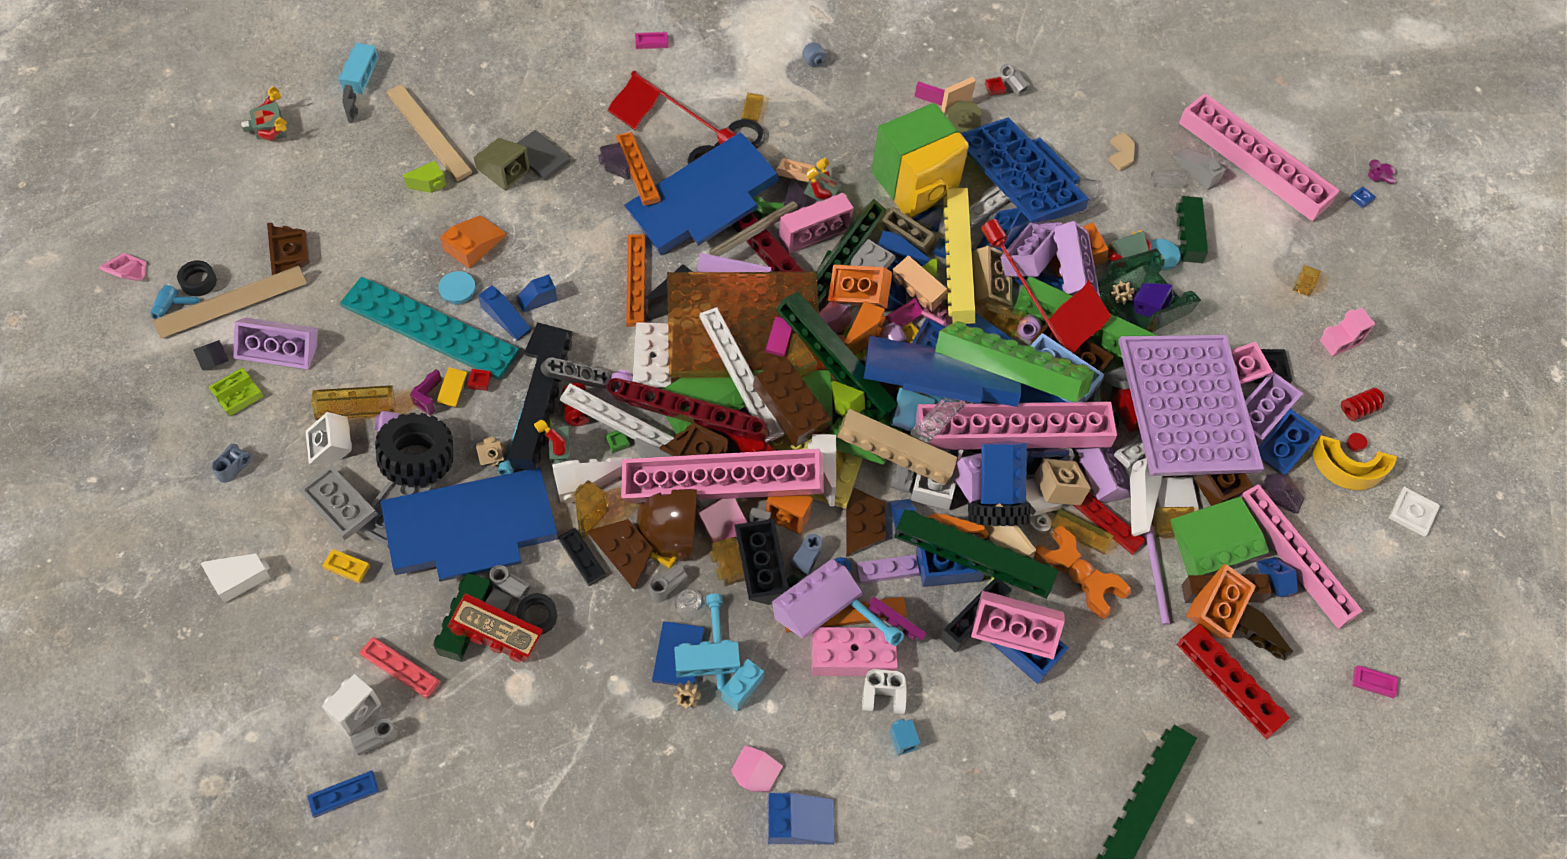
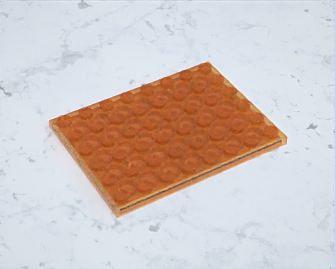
[667,272,822,378]

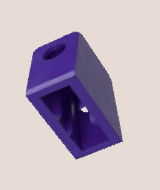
[1128,283,1173,321]

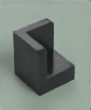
[193,340,228,370]

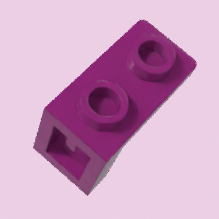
[410,369,442,416]

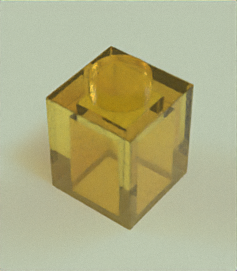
[1293,265,1321,297]

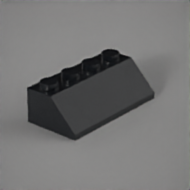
[735,519,789,605]

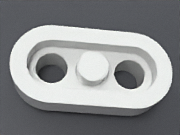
[1027,513,1052,535]

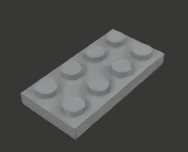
[825,239,896,313]
[299,465,378,540]
[357,481,436,549]

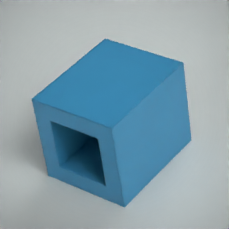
[889,719,921,756]

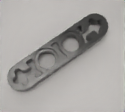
[541,357,611,389]

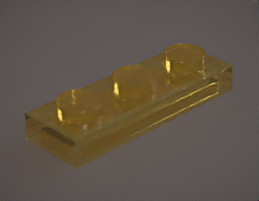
[1051,509,1114,554]

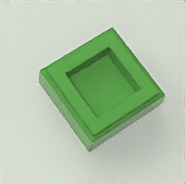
[605,431,630,454]

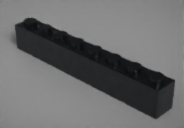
[508,330,572,471]

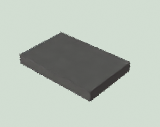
[517,130,571,180]

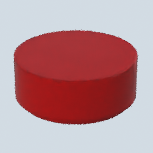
[1346,433,1368,452]

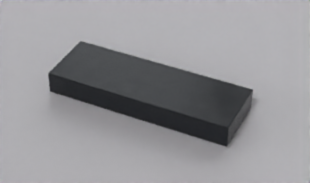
[558,528,606,586]

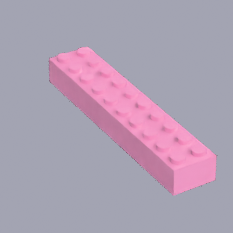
[1179,93,1340,221]
[915,402,1117,450]
[621,449,824,503]

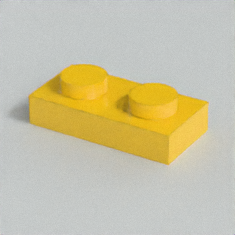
[322,549,370,584]

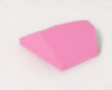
[100,253,146,281]
[921,303,953,327]
[731,745,783,793]

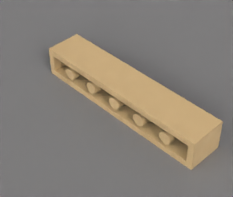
[837,409,957,485]

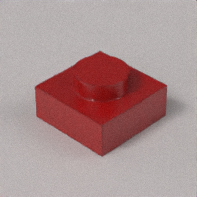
[985,77,1006,96]
[467,369,491,391]

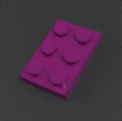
[866,596,927,641]

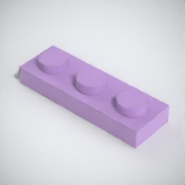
[856,555,920,584]

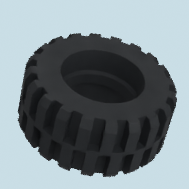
[375,412,454,488]

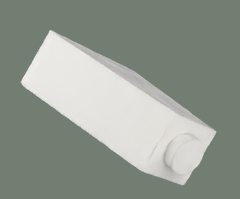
[201,554,271,603]

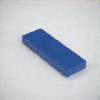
[307,770,380,818]

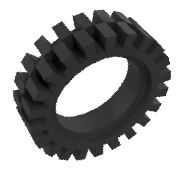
[968,501,1031,526]

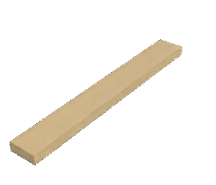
[386,84,472,182]
[152,266,307,338]

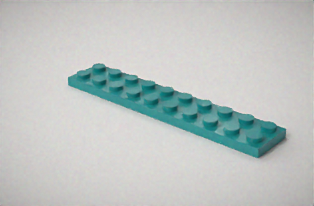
[340,276,520,380]

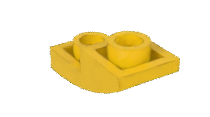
[437,367,468,408]

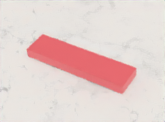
[359,637,441,699]

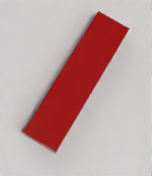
[1073,492,1146,555]

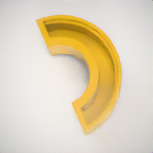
[1312,436,1397,490]

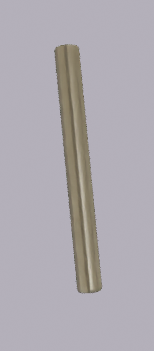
[709,201,798,257]

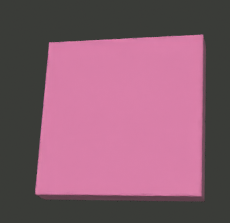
[697,498,747,548]

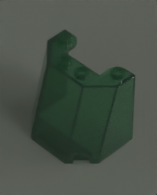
[1098,248,1201,333]

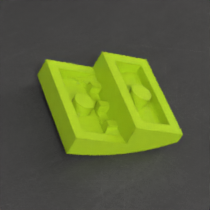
[208,367,264,417]

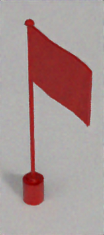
[608,70,736,144]
[981,219,1111,354]

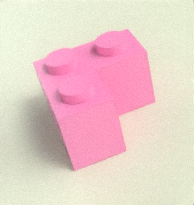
[1320,308,1375,357]

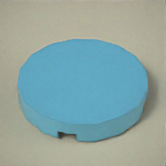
[1147,239,1181,271]
[438,271,476,305]

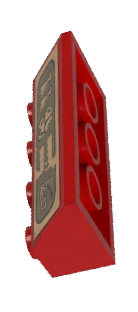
[447,593,543,663]

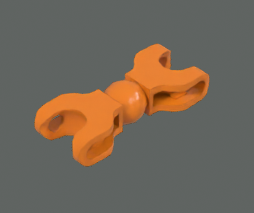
[1033,526,1131,619]

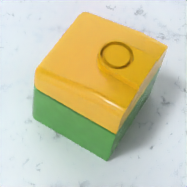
[871,103,969,218]

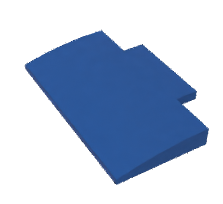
[960,117,1089,223]
[624,132,779,256]
[864,336,1021,407]
[380,467,557,582]

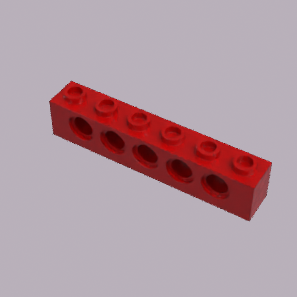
[1177,624,1290,740]

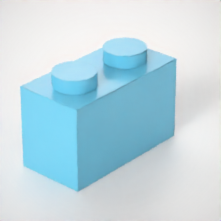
[721,659,764,711]

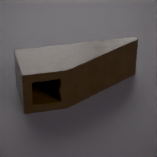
[1234,604,1293,661]

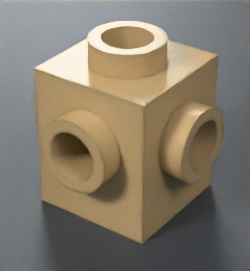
[476,436,507,466]

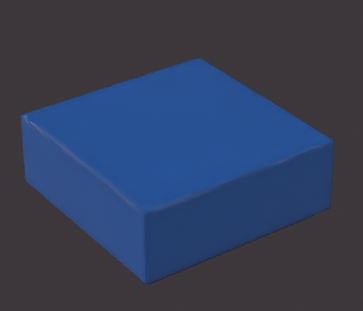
[1350,187,1376,208]

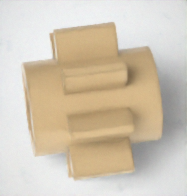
[1111,281,1134,305]
[673,680,701,709]

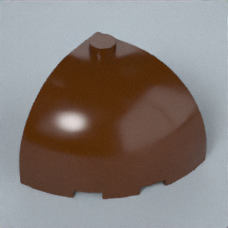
[636,489,697,561]

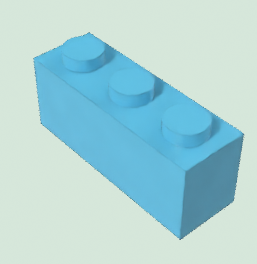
[339,43,378,94]
[675,640,740,678]

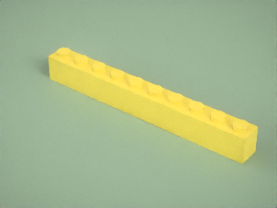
[943,188,975,324]

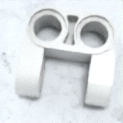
[862,669,906,714]

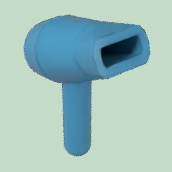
[150,285,200,319]

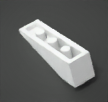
[1130,458,1162,536]

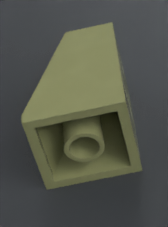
[474,138,530,190]

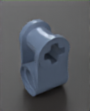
[212,443,252,483]
[790,534,822,575]

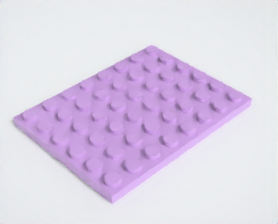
[1118,335,1264,476]

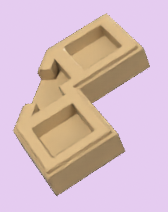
[1109,132,1135,171]

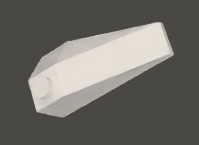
[552,457,632,503]

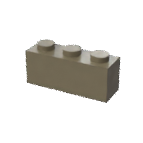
[882,207,937,255]

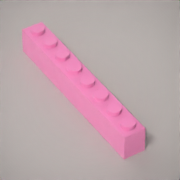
[1241,484,1363,629]

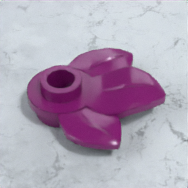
[1368,159,1397,184]

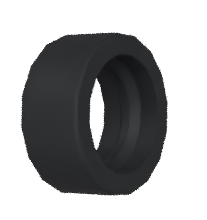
[177,260,217,296]
[517,593,558,635]

